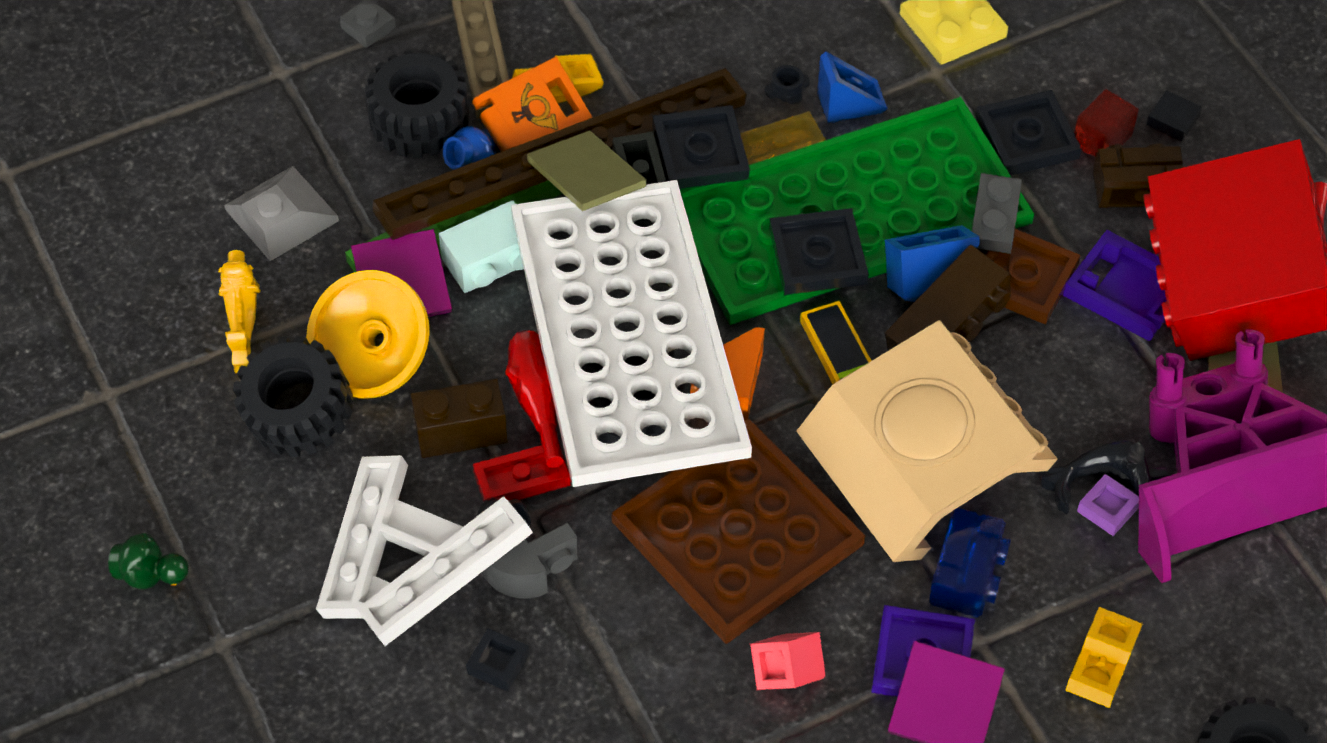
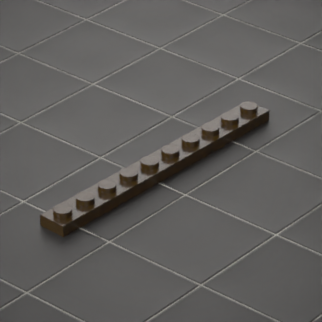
[372,68,747,240]

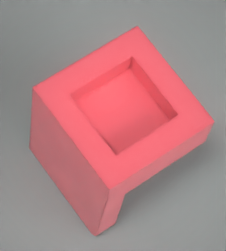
[750,632,825,690]

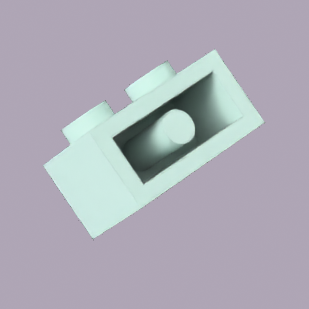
[438,200,524,293]

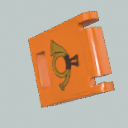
[472,57,593,152]

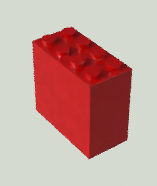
[1143,139,1327,361]

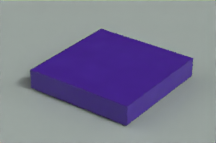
[871,605,975,697]

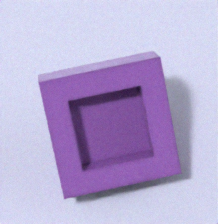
[1077,474,1139,536]

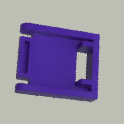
[1063,230,1167,341]

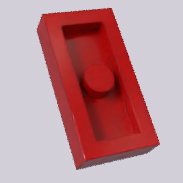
[473,445,571,502]

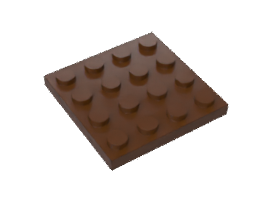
[612,419,865,644]

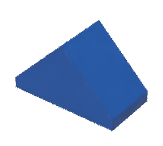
[817,52,888,123]

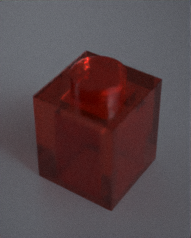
[1074,89,1139,157]

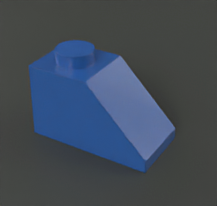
[885,225,980,302]

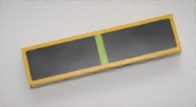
[800,300,871,384]

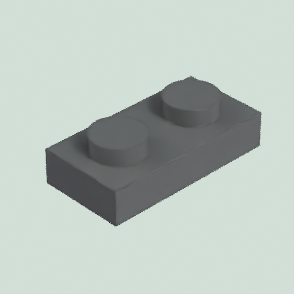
[972,173,1022,254]

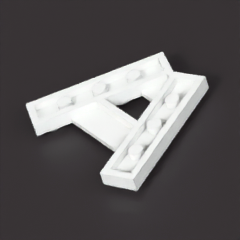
[316,455,533,646]

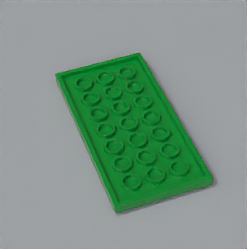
[680,97,1034,325]

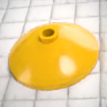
[306,270,429,399]

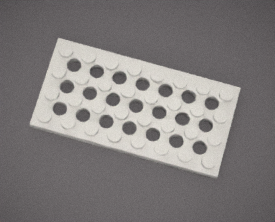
[511,180,752,487]

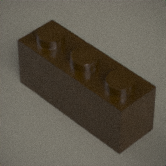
[885,244,1011,351]

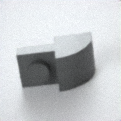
[482,523,578,599]

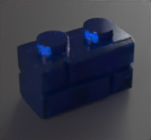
[929,508,1011,617]

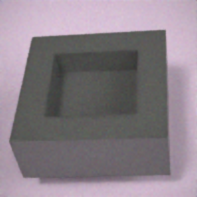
[339,0,396,48]

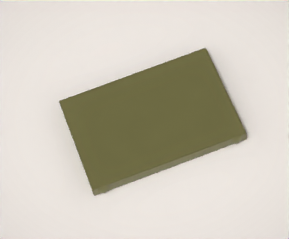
[527,131,646,211]

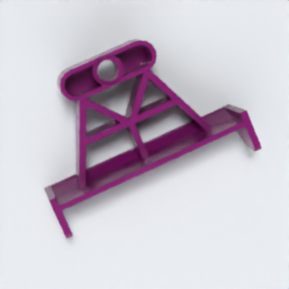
[1138,329,1327,583]

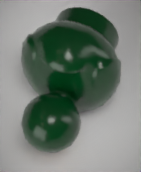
[108,533,189,590]

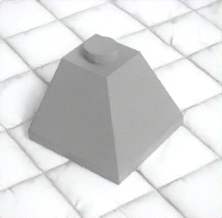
[224,166,339,261]

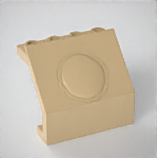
[796,320,1058,562]

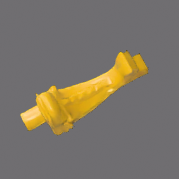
[218,250,261,374]

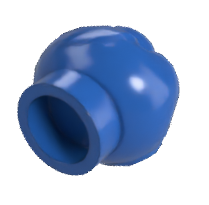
[443,126,497,169]

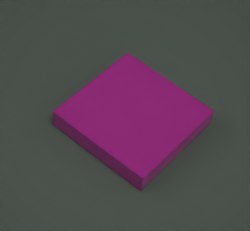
[351,229,452,317]
[887,641,1005,743]

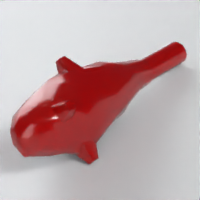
[505,330,564,468]

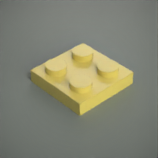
[900,0,1008,65]

